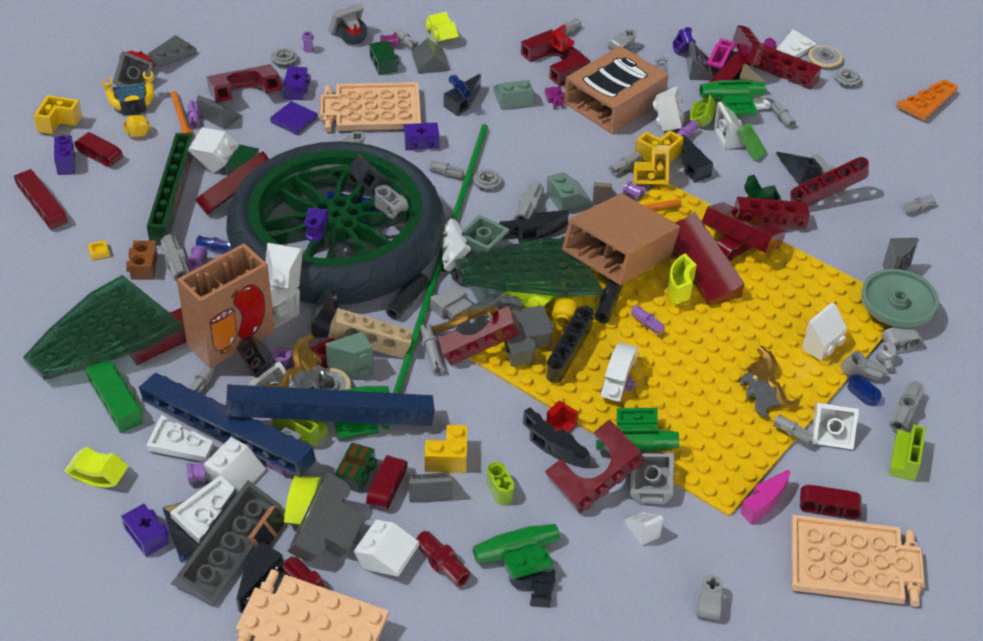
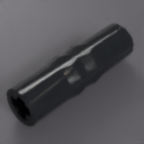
[386,273,429,320]
[594,278,623,323]

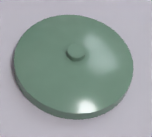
[861,269,939,328]

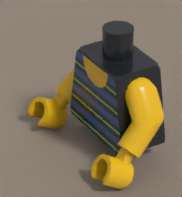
[101,71,154,116]

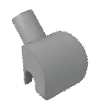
[876,342,896,372]

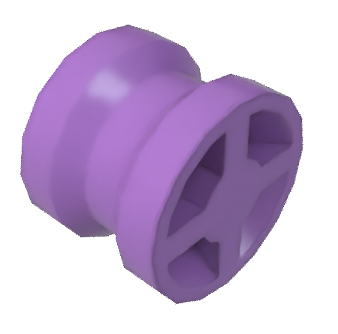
[272,347,292,371]
[187,461,206,484]

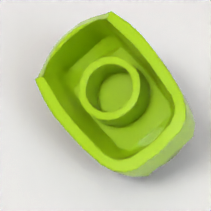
[690,95,717,127]

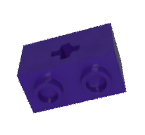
[283,66,311,100]
[404,122,439,150]
[54,135,76,175]
[121,503,169,557]

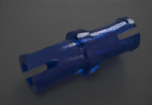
[448,75,472,99]
[196,235,232,252]

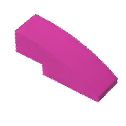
[707,38,735,69]
[740,470,791,525]

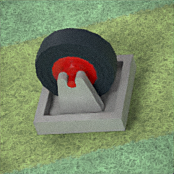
[329,3,367,44]

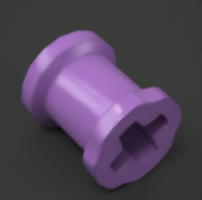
[622,181,646,201]
[186,246,208,270]

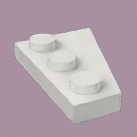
[170,475,235,544]

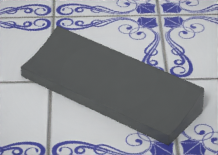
[170,480,282,606]

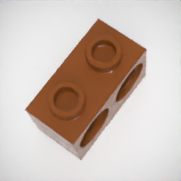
[126,240,158,280]

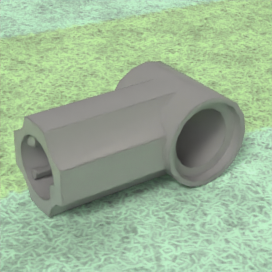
[841,351,884,381]

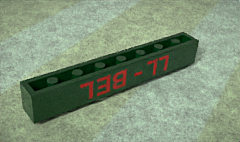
[147,133,194,243]

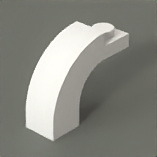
[601,342,640,402]

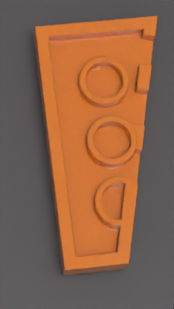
[896,79,958,121]

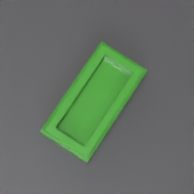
[737,123,766,161]

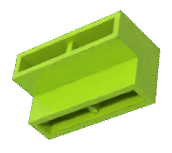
[272,419,328,448]
[889,424,926,481]

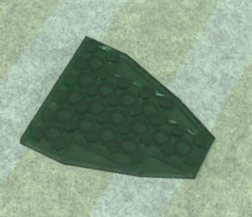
[455,236,602,297]
[23,275,183,380]

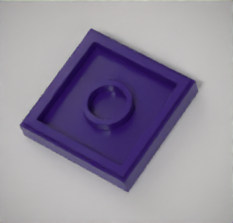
[270,101,318,135]

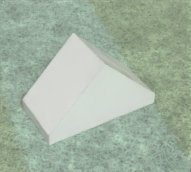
[625,512,663,545]

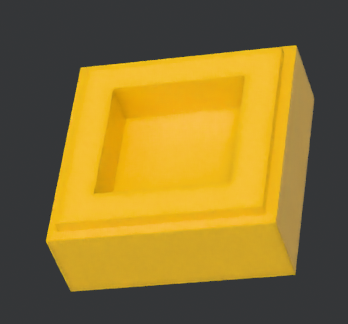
[87,240,110,261]

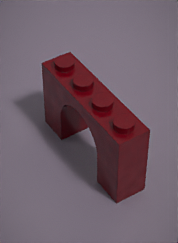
[521,29,591,87]
[206,64,282,103]
[701,202,787,253]
[545,419,645,514]

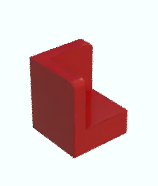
[551,25,575,52]
[546,400,579,433]

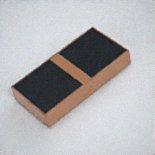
[248,506,286,547]

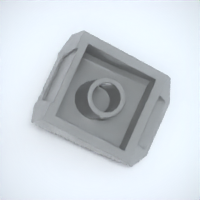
[630,453,675,504]

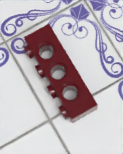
[753,45,822,89]
[734,196,810,229]

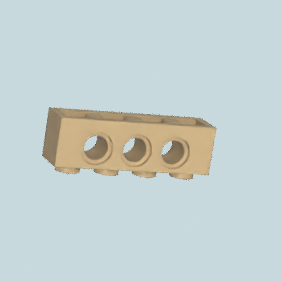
[329,308,412,359]

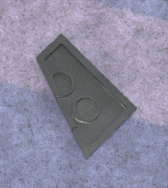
[148,35,197,66]

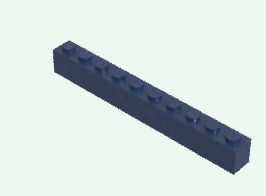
[139,372,316,478]
[225,384,435,426]

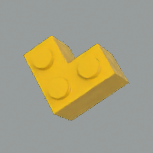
[33,95,82,134]
[635,131,684,164]
[634,145,670,185]
[424,425,467,473]

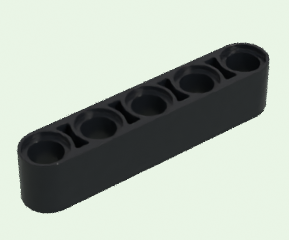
[546,306,594,383]

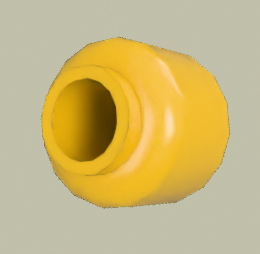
[123,115,150,137]
[552,297,579,326]

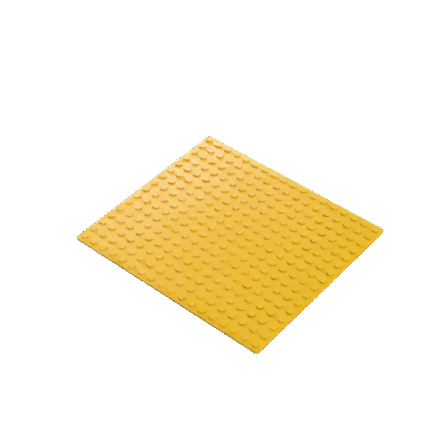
[468,183,894,516]

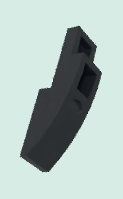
[499,210,569,243]
[523,407,590,468]

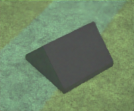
[412,38,450,74]
[686,41,714,80]
[112,51,153,86]
[197,95,242,129]
[883,237,919,270]
[407,472,452,503]

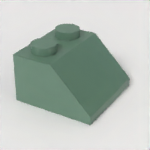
[493,80,534,110]
[546,172,593,212]
[461,215,509,256]
[326,331,373,380]

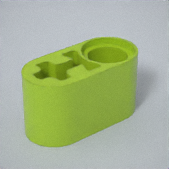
[487,462,514,505]

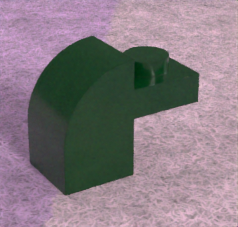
[744,174,782,200]

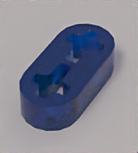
[847,375,882,406]

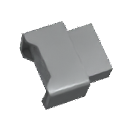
[430,283,472,319]

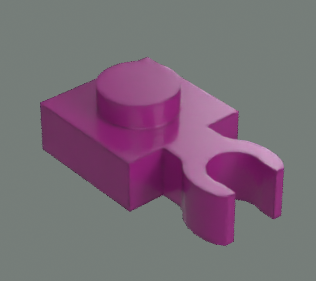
[544,86,564,110]

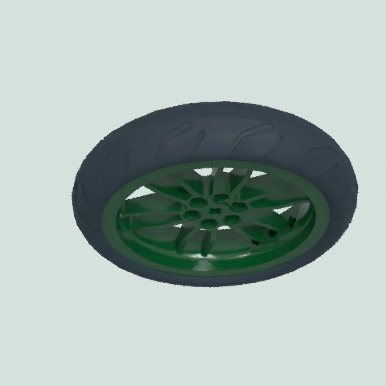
[226,141,445,304]

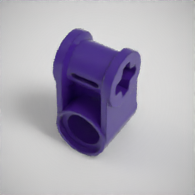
[673,27,696,54]
[305,208,329,242]

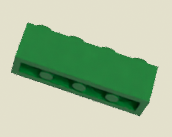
[85,359,144,433]

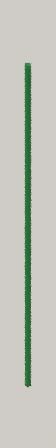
[382,124,488,429]

